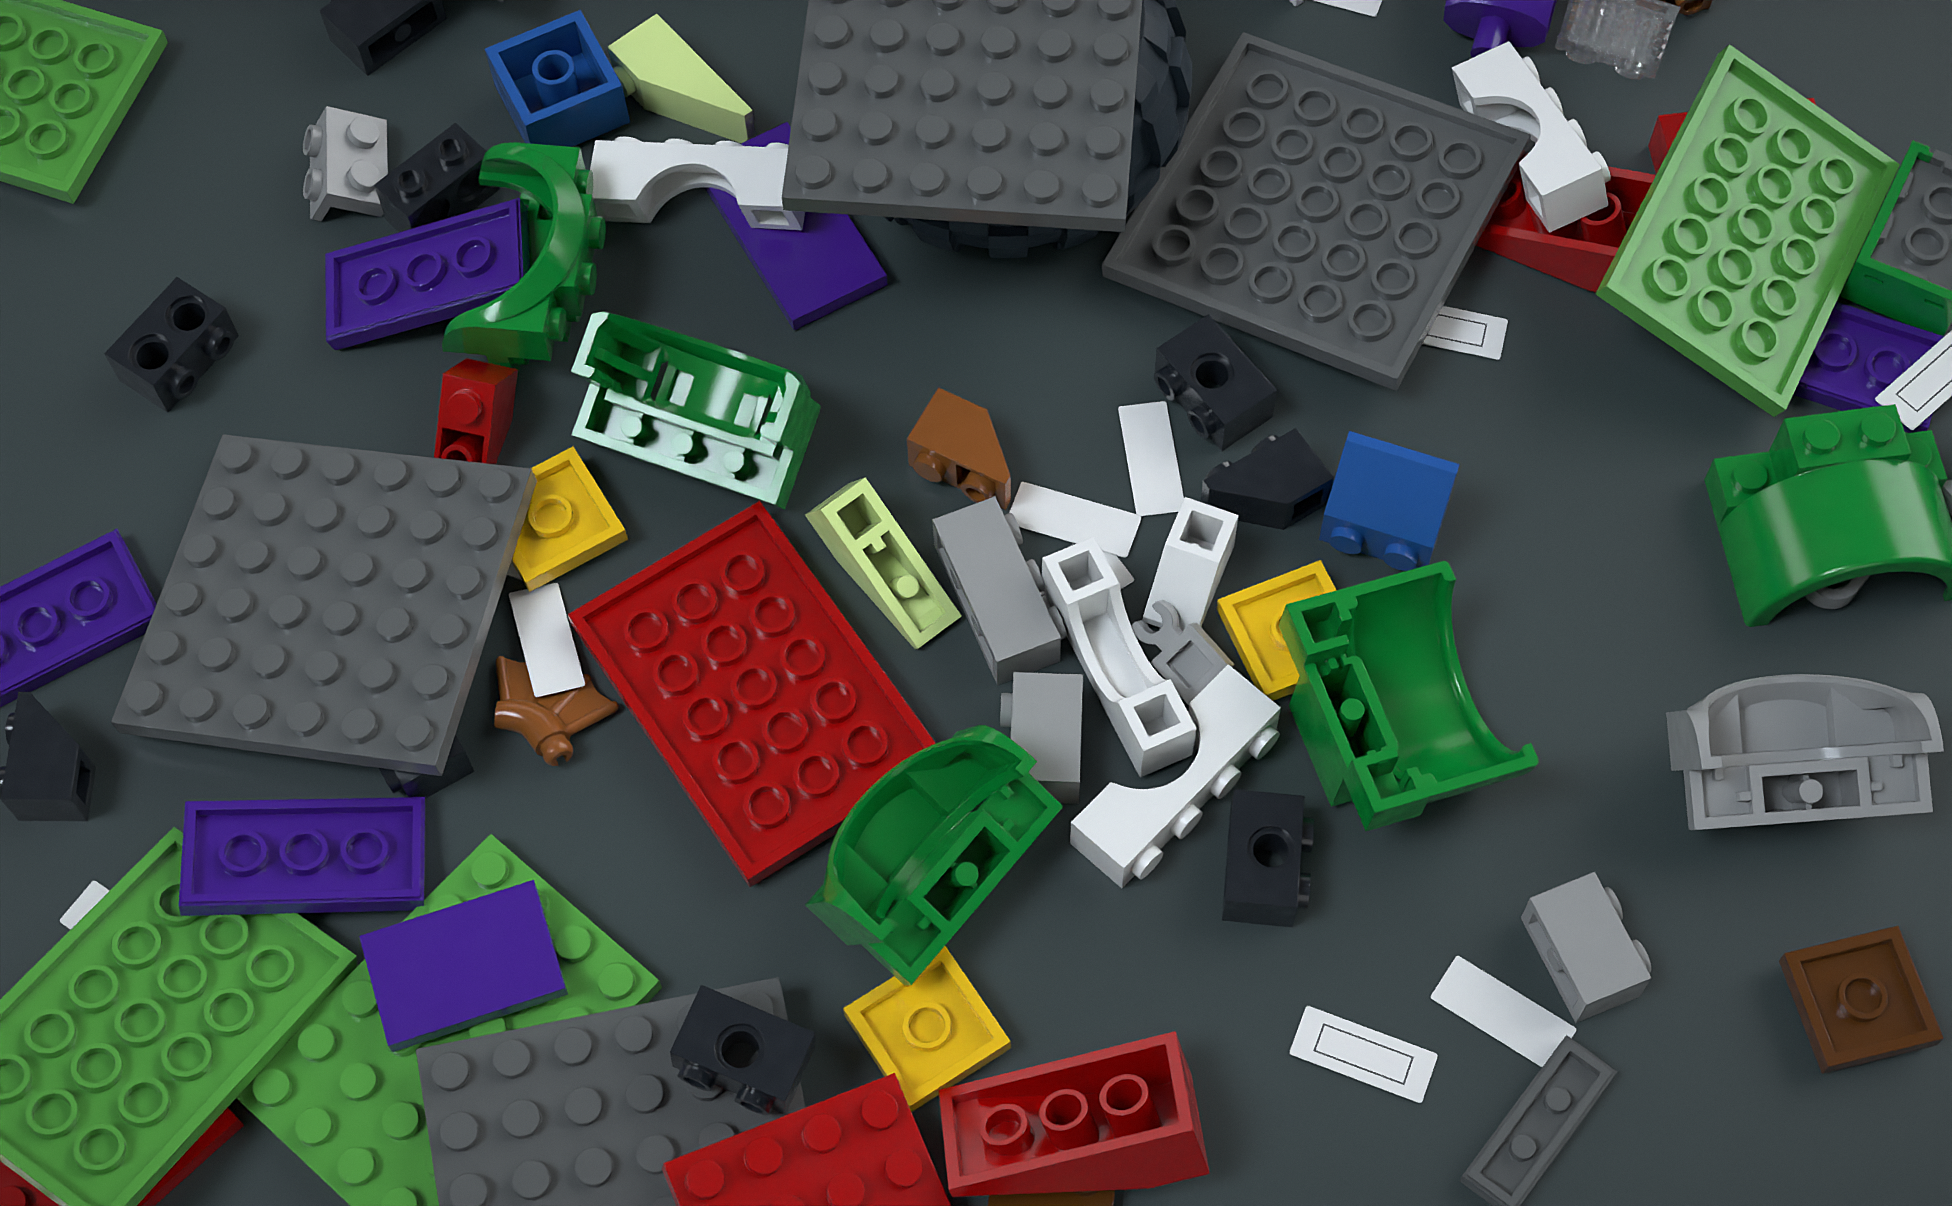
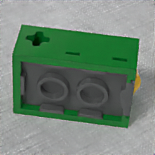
[1840,140,1952,336]

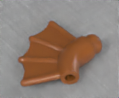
[494,656,619,766]

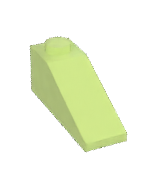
[608,14,756,143]
[805,477,961,649]

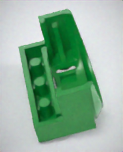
[571,311,821,510]

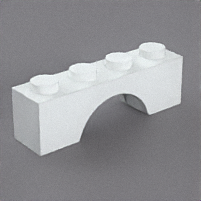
[1452,41,1611,233]
[590,137,805,230]
[1042,537,1197,777]
[1070,664,1281,888]

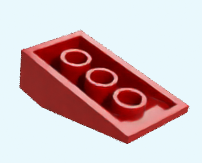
[1476,152,1656,292]
[939,1031,1210,1197]

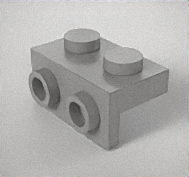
[303,106,388,221]

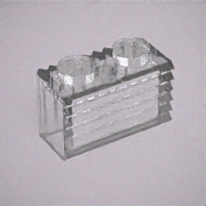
[1555,0,1681,80]

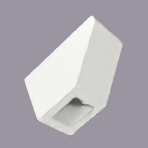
[1143,497,1239,631]

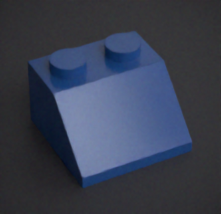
[1319,431,1460,571]

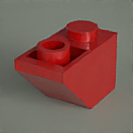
[434,358,518,465]

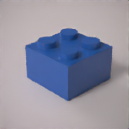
[485,10,630,147]

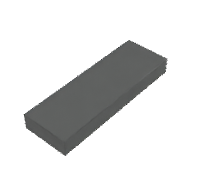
[1459,1035,1617,1206]

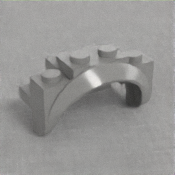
[1666,674,1944,830]

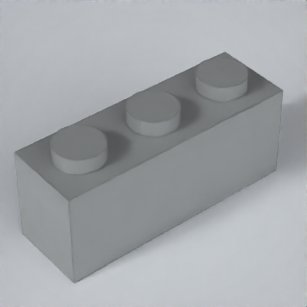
[932,497,1067,685]

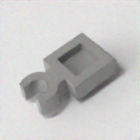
[1131,600,1235,705]

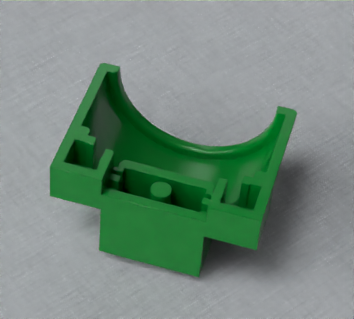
[1704,404,1952,627]
[1278,561,1539,831]

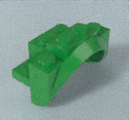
[442,142,606,384]
[805,725,1063,985]

